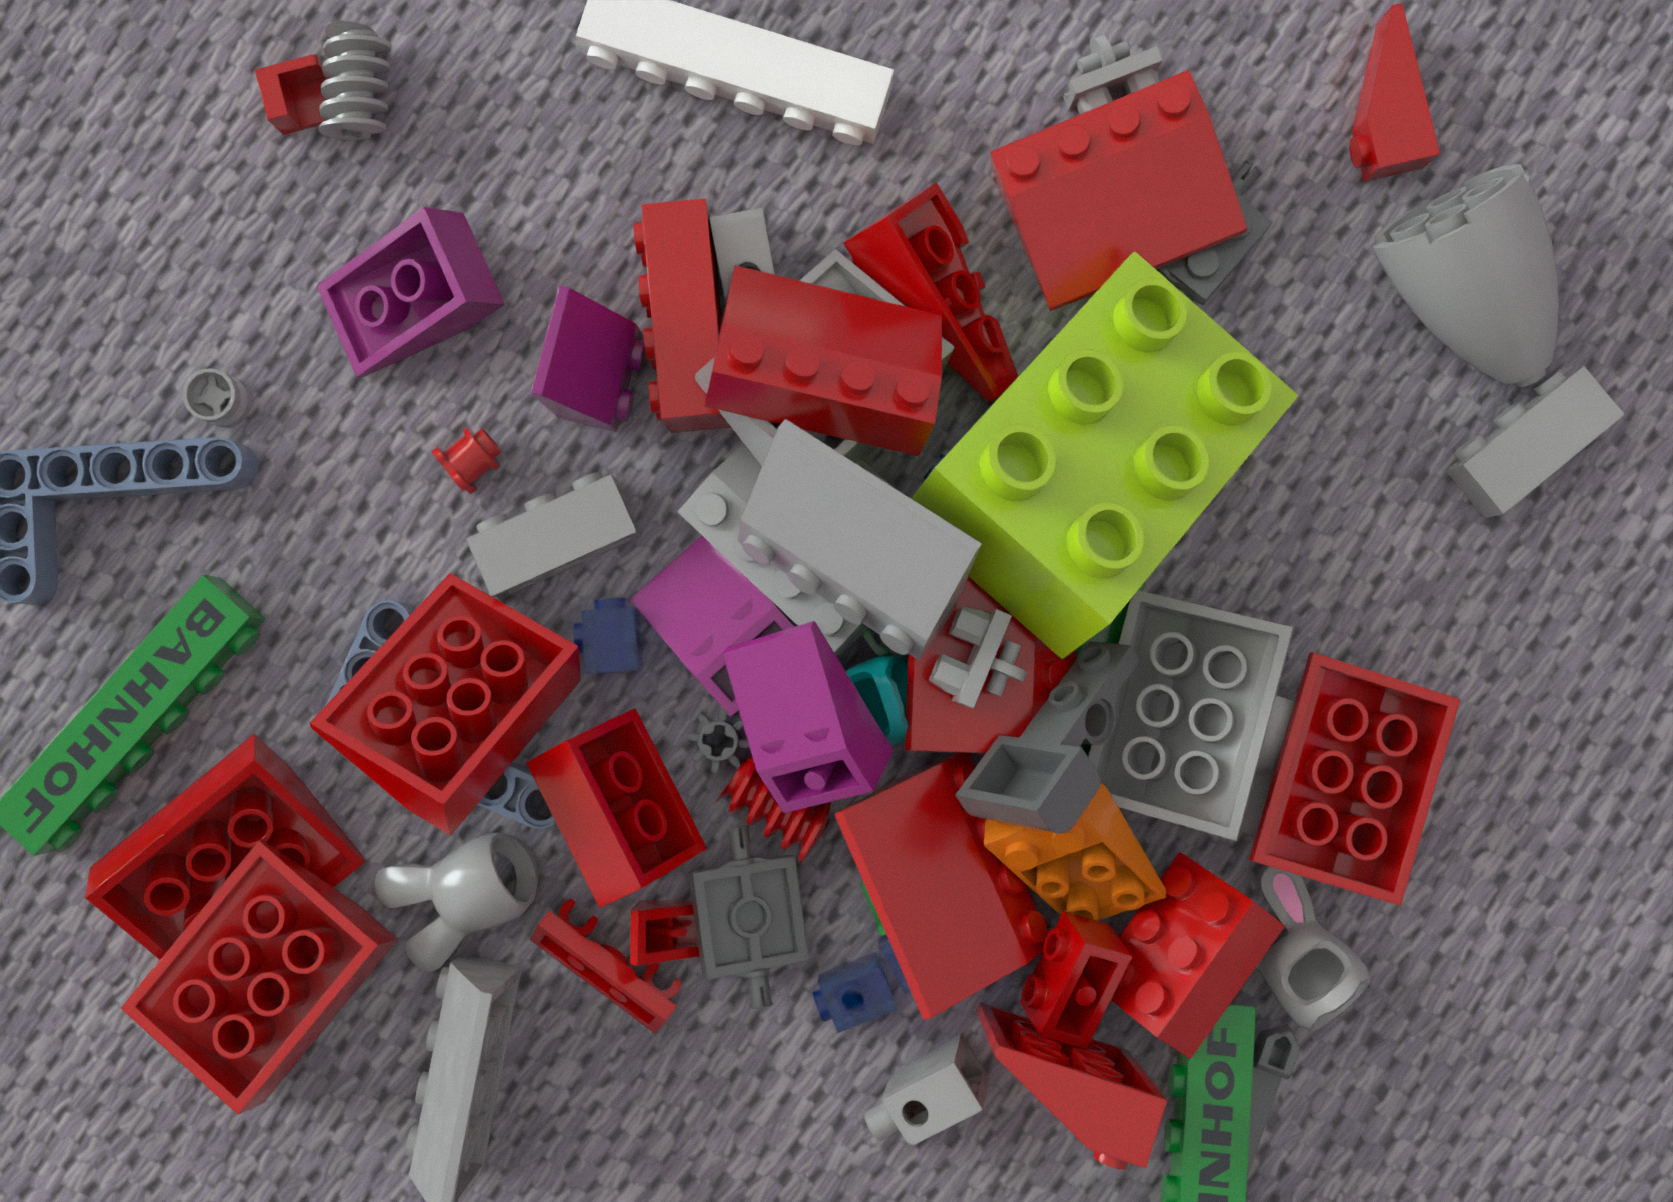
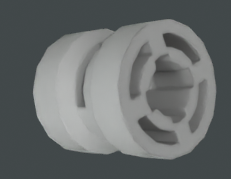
[183,369,252,427]

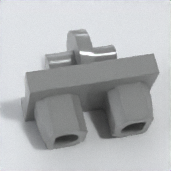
[1063,34,1163,114]
[929,607,1028,709]

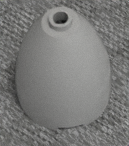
[1372,164,1559,387]

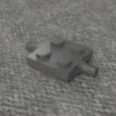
[1156,160,1272,305]
[688,825,809,1009]

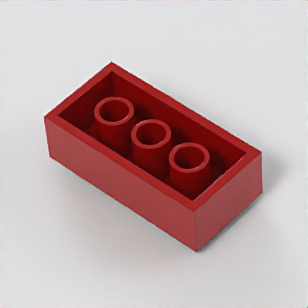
[633,198,732,433]

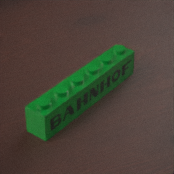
[0,575,266,856]
[1161,1004,1256,1202]

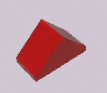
[630,900,700,966]

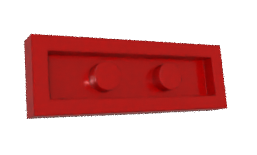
[529,899,682,1034]

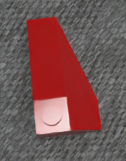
[843,182,1019,402]

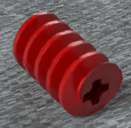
[716,755,832,863]

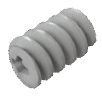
[318,20,392,141]

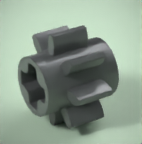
[686,708,750,773]

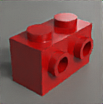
[1019,911,1133,1049]

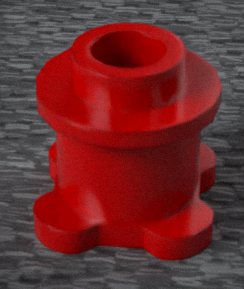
[431,427,502,494]

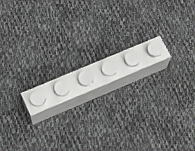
[576,0,894,145]

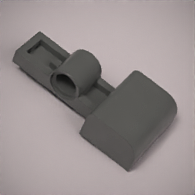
[955,641,1140,834]

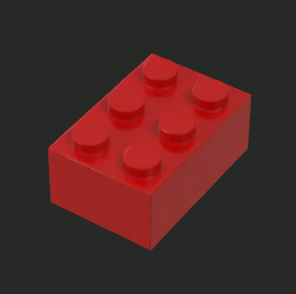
[526,708,707,908]
[1111,852,1285,1059]

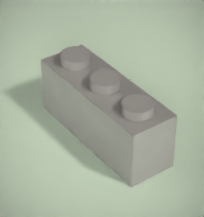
[1446,366,1625,518]
[466,472,642,599]

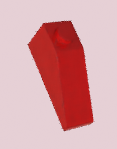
[1349,3,1440,182]

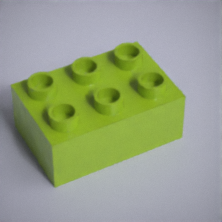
[911,251,1299,659]

